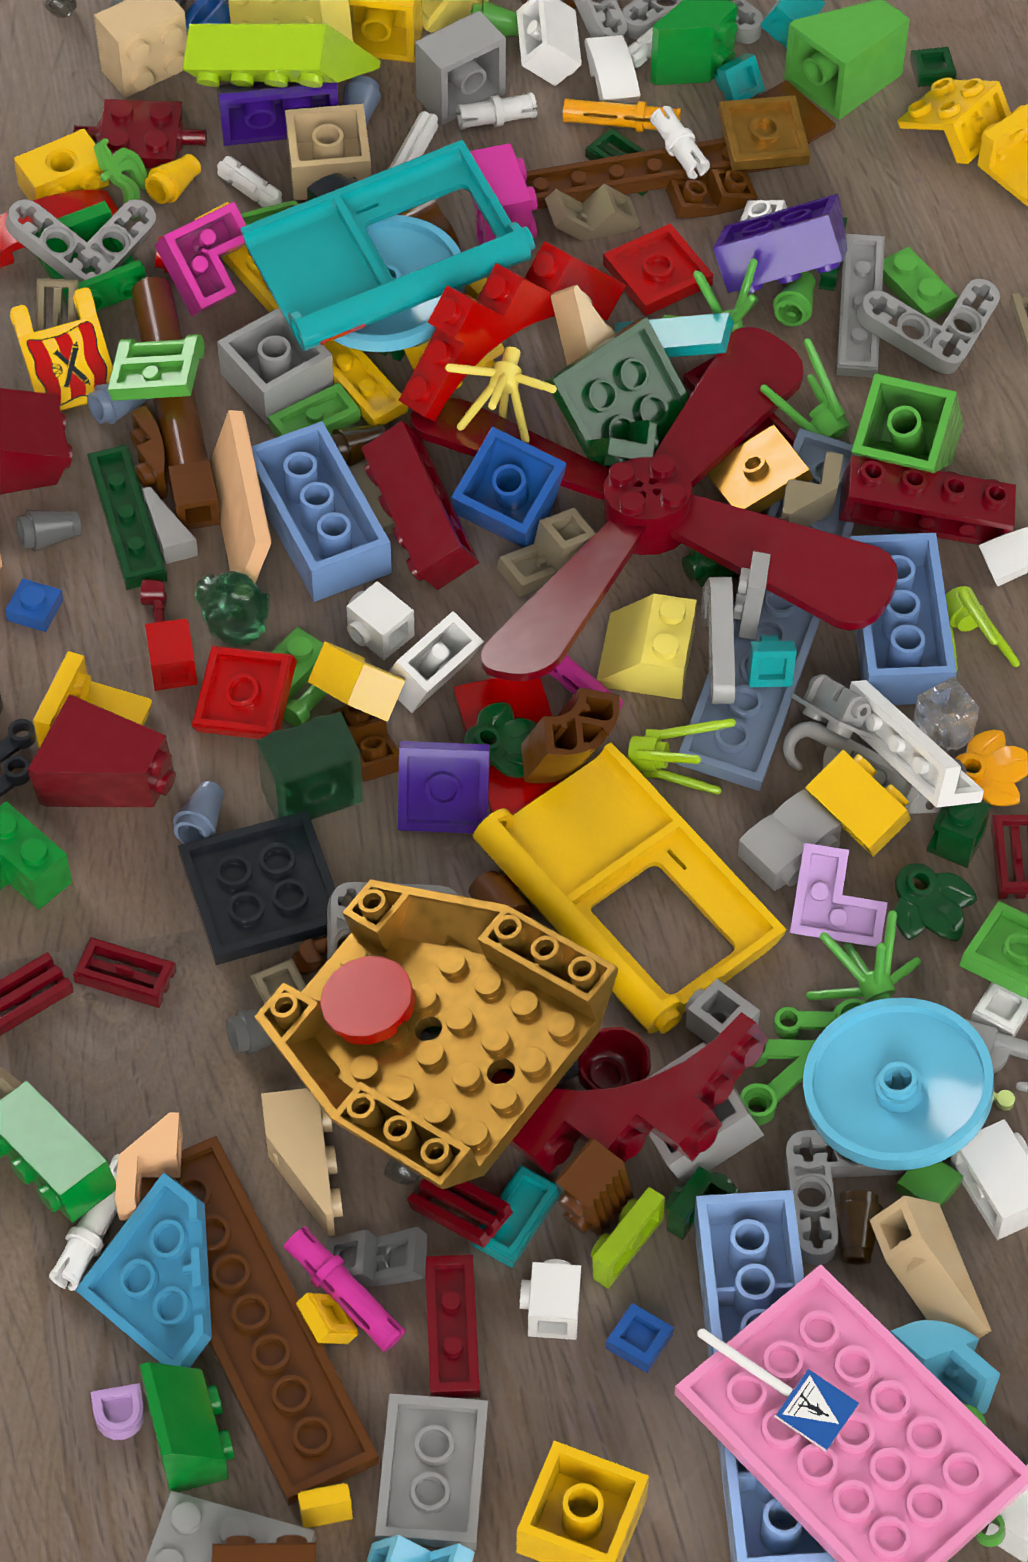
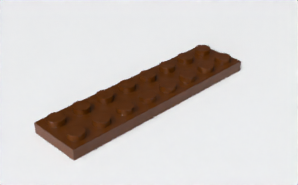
[140,1136,379,1506]

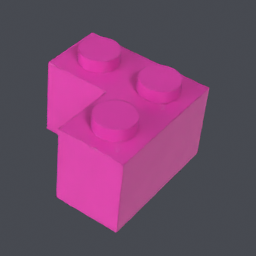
[470,143,537,252]
[155,202,247,317]

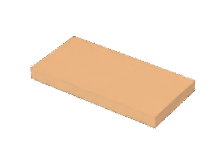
[210,410,272,596]

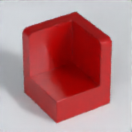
[145,618,198,691]

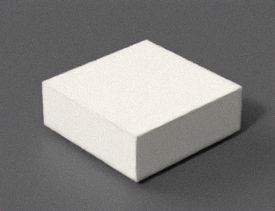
[971,982,1028,1037]

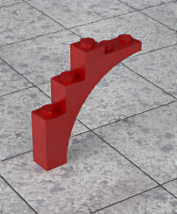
[398,241,626,421]

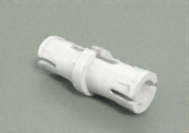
[456,93,537,130]
[650,106,710,179]

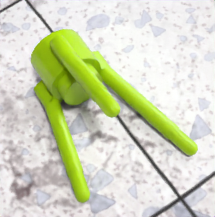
[945,586,1020,670]
[628,718,736,795]

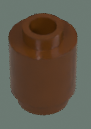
[469,871,532,918]

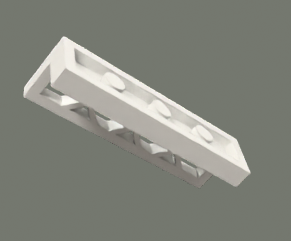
[850,680,984,808]

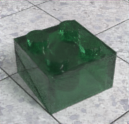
[256,711,363,820]

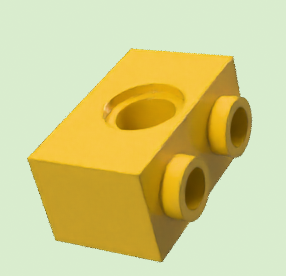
[14,129,109,201]

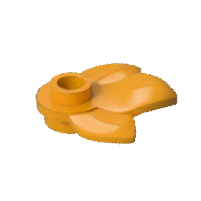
[954,730,1028,806]

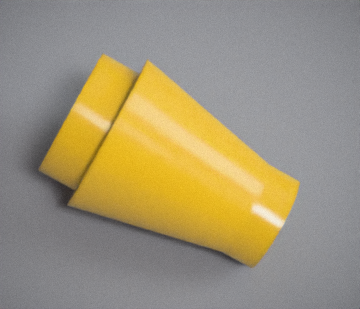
[145,154,201,204]

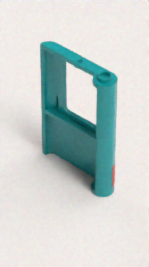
[240,140,535,351]

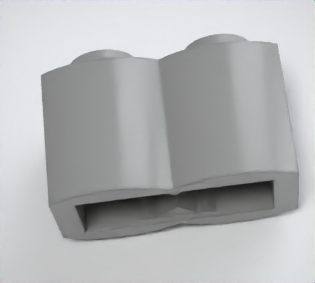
[738,789,842,891]

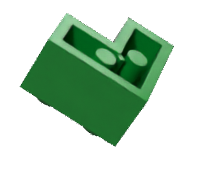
[0,801,72,910]

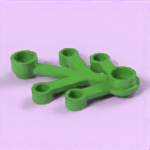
[740,998,867,1125]

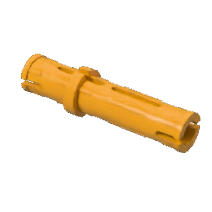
[563,98,681,133]

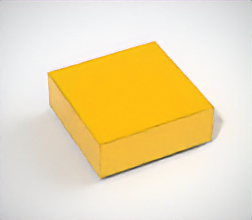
[296,1293,359,1344]
[298,1483,353,1528]

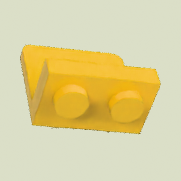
[977,104,1028,207]

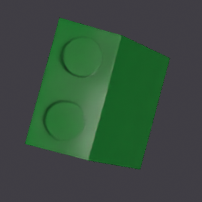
[650,0,738,85]
[139,1362,235,1493]

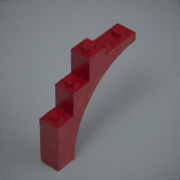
[491,1012,768,1175]

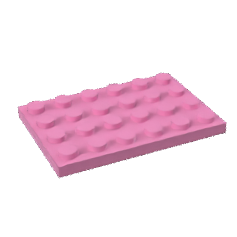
[674,1264,1028,1562]

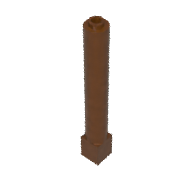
[132,276,221,530]

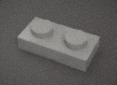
[733,551,771,640]

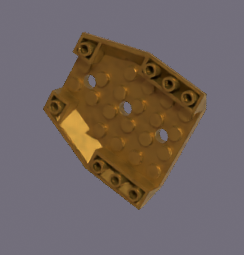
[254,879,618,1190]

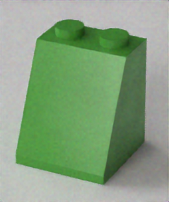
[784,0,910,120]
[852,373,963,473]

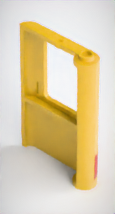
[473,742,787,1034]

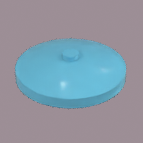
[334,215,467,352]
[803,997,994,1170]

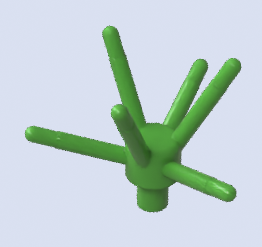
[663,259,758,333]
[806,910,921,1003]

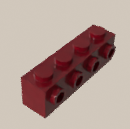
[361,421,479,590]
[839,455,1016,545]

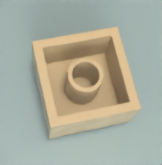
[94,0,187,98]
[285,104,371,200]

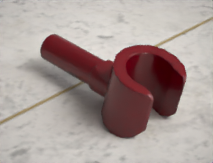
[140,580,167,623]

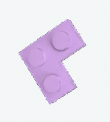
[790,843,888,947]

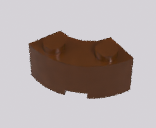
[521,687,620,783]

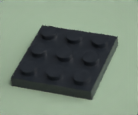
[178,810,342,965]

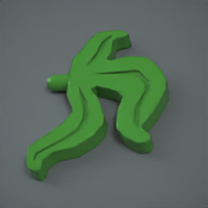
[94,138,148,221]

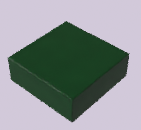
[910,47,957,87]

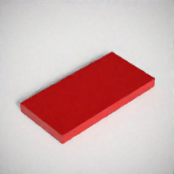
[453,678,565,815]

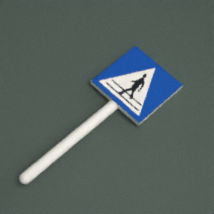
[697,1329,859,1452]

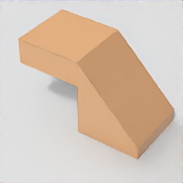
[115,1112,183,1221]

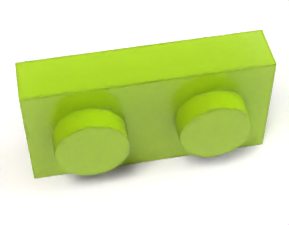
[590,1187,665,1289]

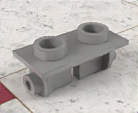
[791,674,872,739]

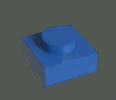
[5,578,63,632]
[606,1303,674,1373]

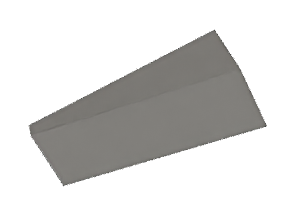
[143,487,198,564]

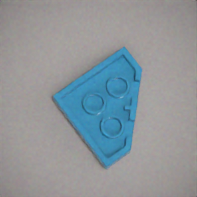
[75,1172,212,1368]

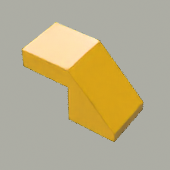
[308,641,405,722]

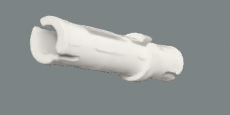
[49,1154,119,1291]

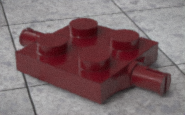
[73,99,207,169]

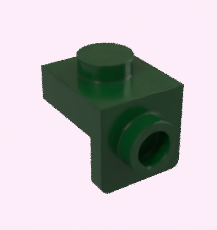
[588,420,658,468]
[665,1166,740,1240]

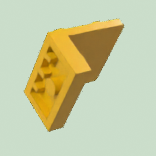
[897,78,1012,164]
[33,651,153,748]

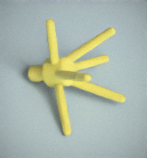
[445,346,557,444]

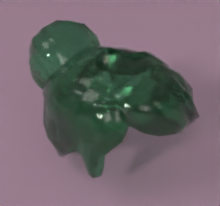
[194,571,270,647]

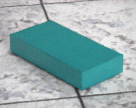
[471,1165,560,1268]

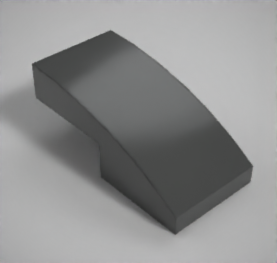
[326,1227,428,1287]

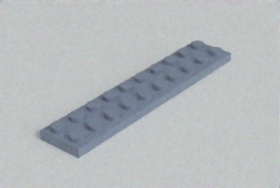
[676,428,862,791]

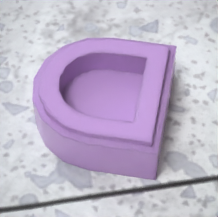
[91,1383,144,1440]

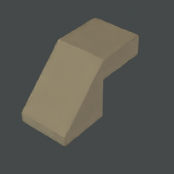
[545,183,641,241]
[780,451,843,527]
[496,508,596,597]

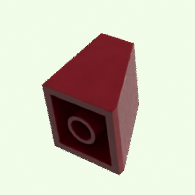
[0,388,73,495]
[28,694,176,807]

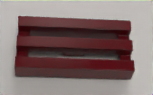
[991,815,1028,899]
[73,937,177,1008]
[0,952,74,1036]
[407,1179,513,1248]

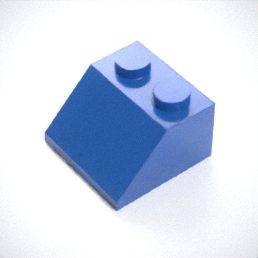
[451,427,567,548]

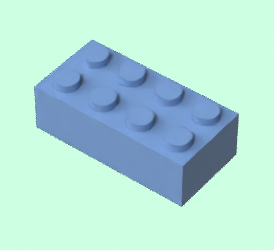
[251,421,392,602]
[850,533,957,705]

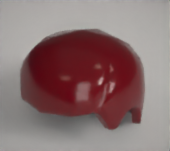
[577,1026,652,1090]

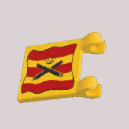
[10,288,113,411]

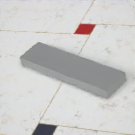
[836,233,885,378]

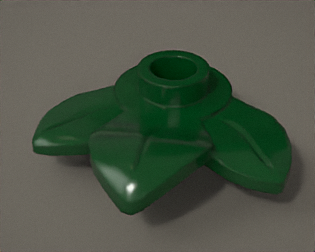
[463,702,537,778]
[894,863,977,942]

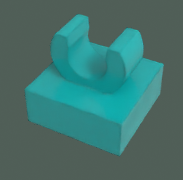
[714,53,765,101]
[747,635,797,687]

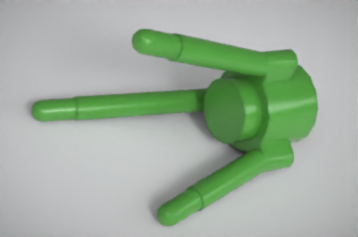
[760,338,851,439]

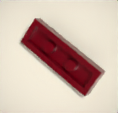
[425,1254,480,1399]

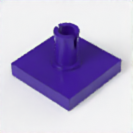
[398,741,490,834]

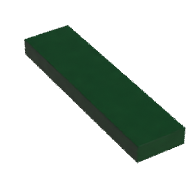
[87,445,168,590]

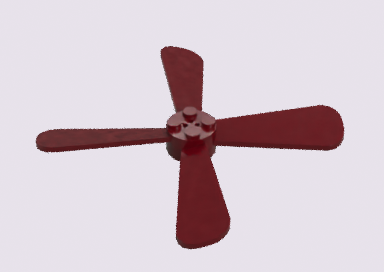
[410,327,898,681]

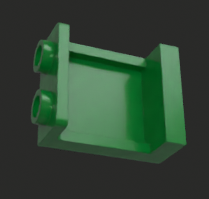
[36,201,146,318]

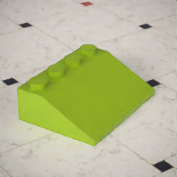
[182,24,381,88]

